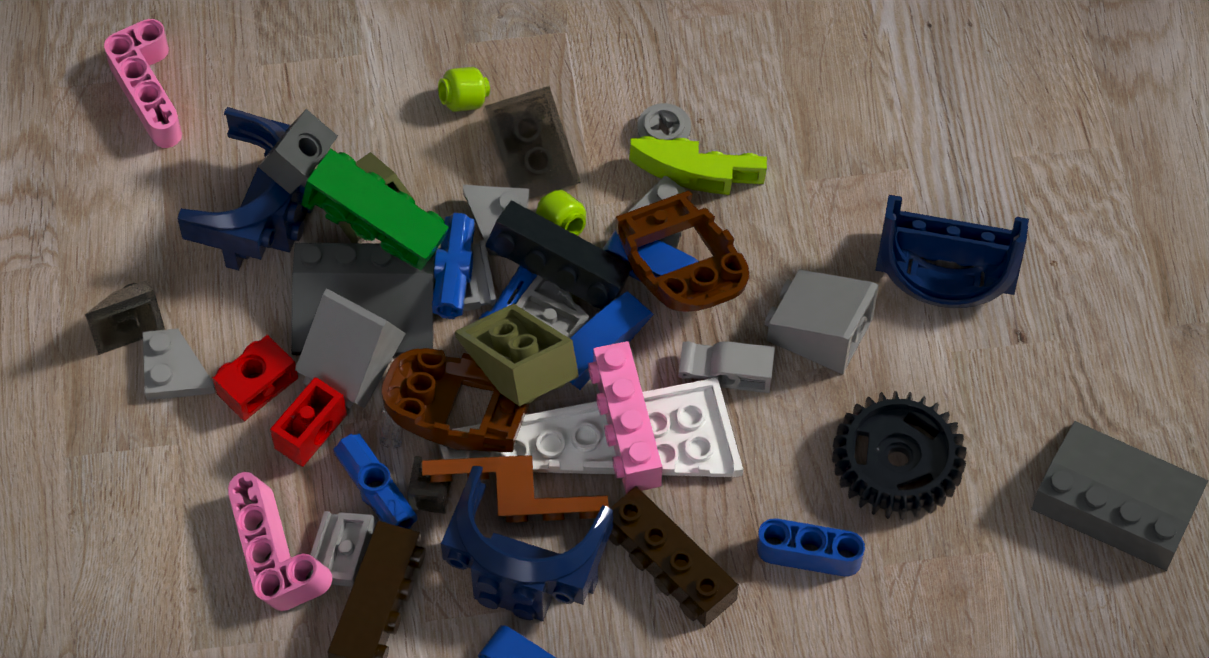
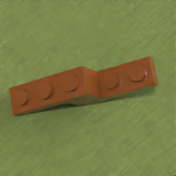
[422,455,608,523]

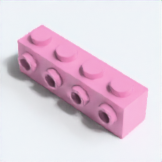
[588,341,662,494]

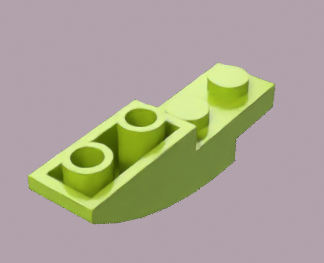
[629,136,767,195]

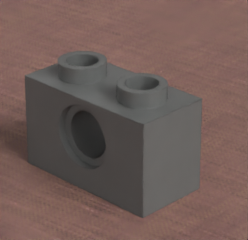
[258,109,338,194]

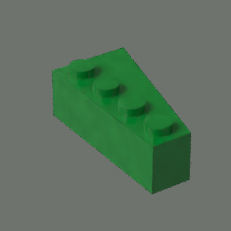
[301,148,449,271]

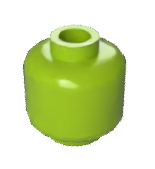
[438,67,490,112]
[536,190,586,236]

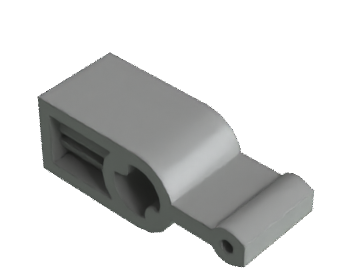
[678,341,775,393]

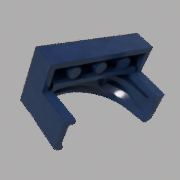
[875,195,1029,308]

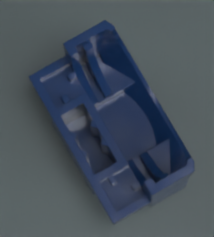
[177,107,314,271]
[441,466,613,621]

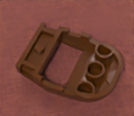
[616,190,749,312]
[381,348,530,452]

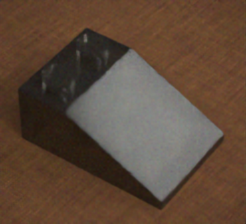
[482,86,581,199]

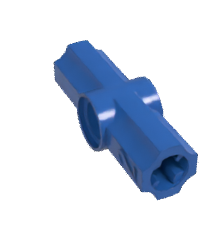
[432,213,475,319]
[333,433,418,529]

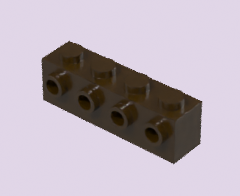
[609,486,739,627]
[327,521,426,658]

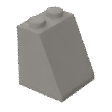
[764,269,879,374]
[295,288,406,409]

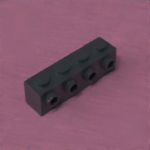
[485,200,632,310]

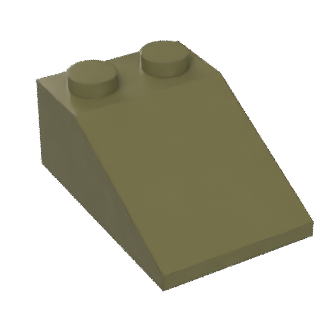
[455,303,579,406]

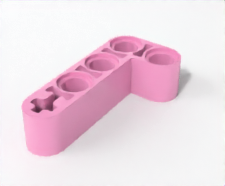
[104,19,182,148]
[228,472,332,611]

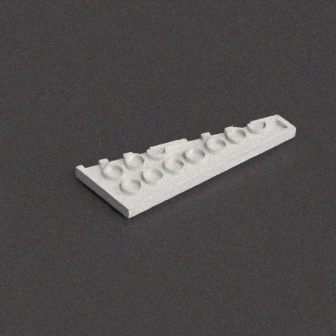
[439,377,743,477]

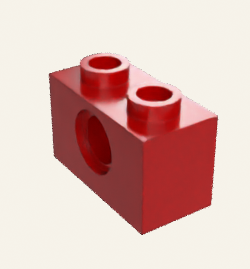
[212,335,298,422]
[270,377,347,467]

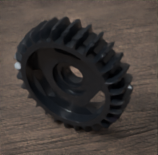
[832,391,966,520]

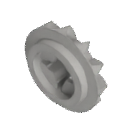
[637,103,691,140]

